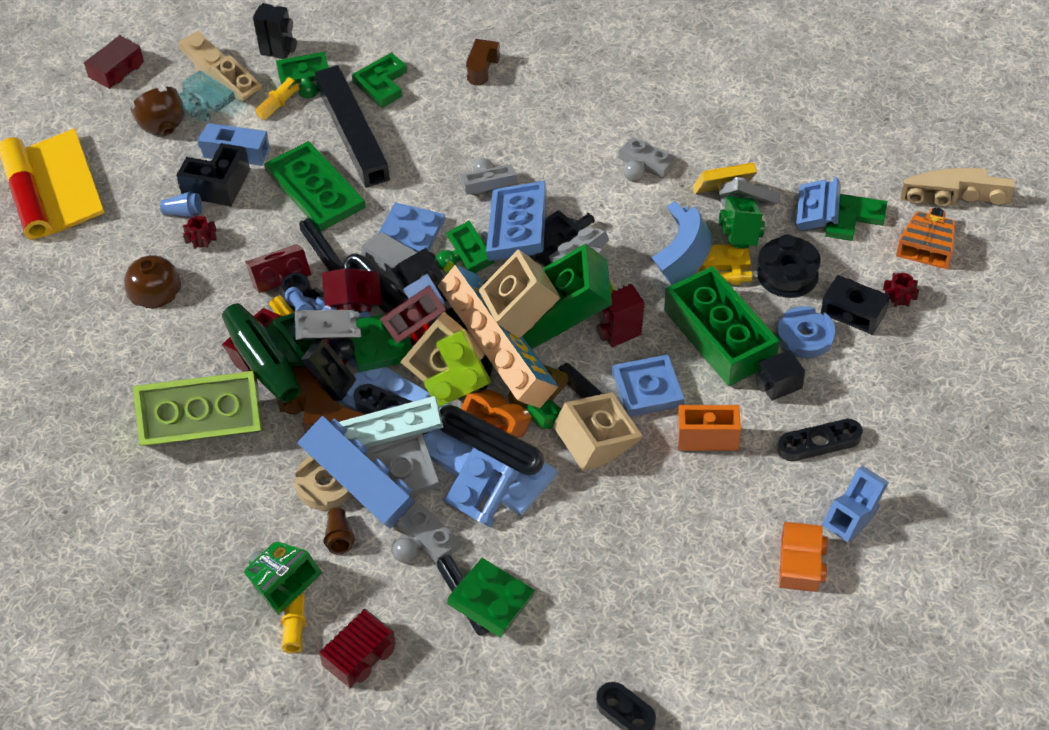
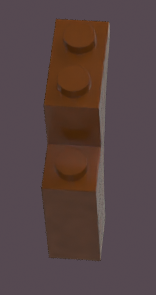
[277,366,364,433]

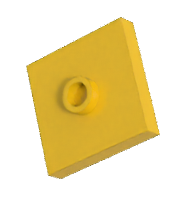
[693,162,757,194]

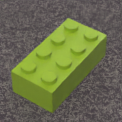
[132,371,263,446]

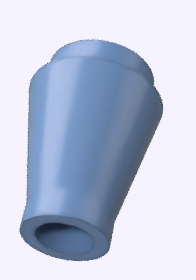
[160,191,202,218]

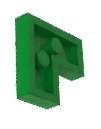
[351,52,407,108]
[825,194,888,241]

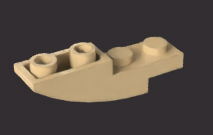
[178,30,262,101]
[900,168,1015,207]

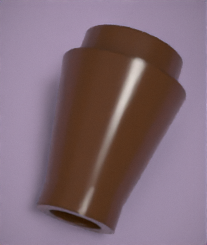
[324,508,355,554]

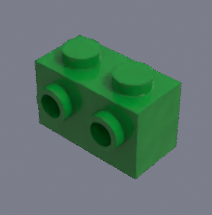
[719,196,765,249]

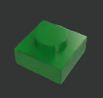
[527,400,561,429]

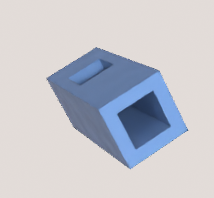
[198,123,270,166]

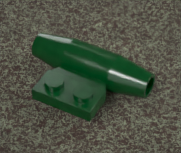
[222,303,315,403]

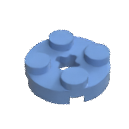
[776,306,835,358]

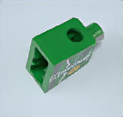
[244,541,322,615]

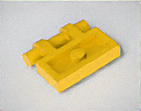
[695,244,752,285]

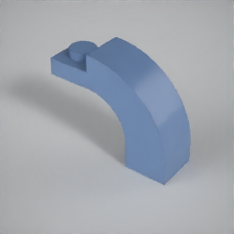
[652,201,712,285]

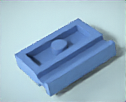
[796,177,841,231]

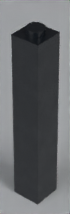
[314,65,390,188]

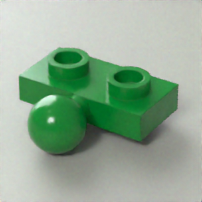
[276,51,329,98]
[436,220,495,273]

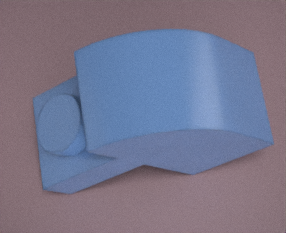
[822,466,889,542]

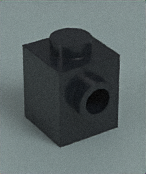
[756,350,805,401]

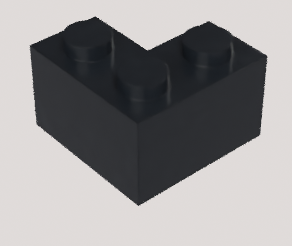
[176,143,250,206]

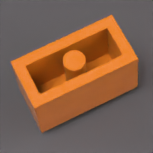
[677,405,741,451]

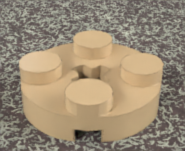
[295,456,352,511]

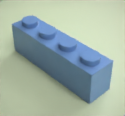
[297,416,416,529]

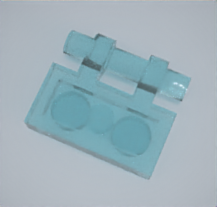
[179,70,235,122]

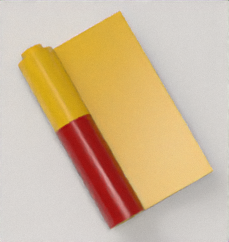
[0,128,105,240]

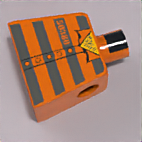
[896,207,955,270]

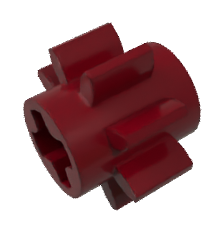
[183,216,217,249]
[883,273,919,307]

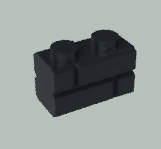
[253,3,297,59]

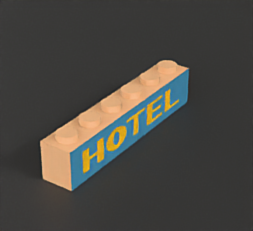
[438,265,559,408]

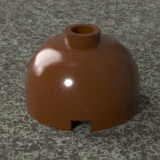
[130,87,184,135]
[124,255,181,309]

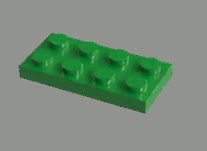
[264,141,366,232]

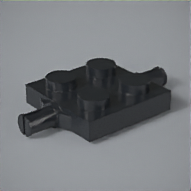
[529,210,595,267]

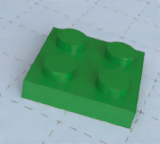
[446,557,535,638]

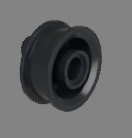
[757,234,821,298]

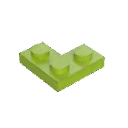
[423,328,491,407]

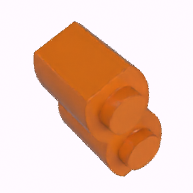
[461,389,532,438]
[779,521,828,592]

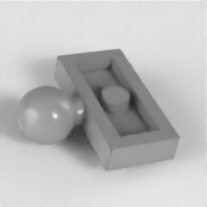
[618,137,677,181]
[460,158,518,195]
[720,177,779,207]
[393,504,462,564]

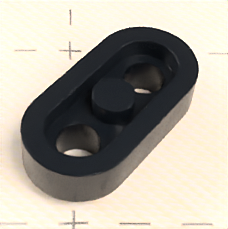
[596,682,656,730]

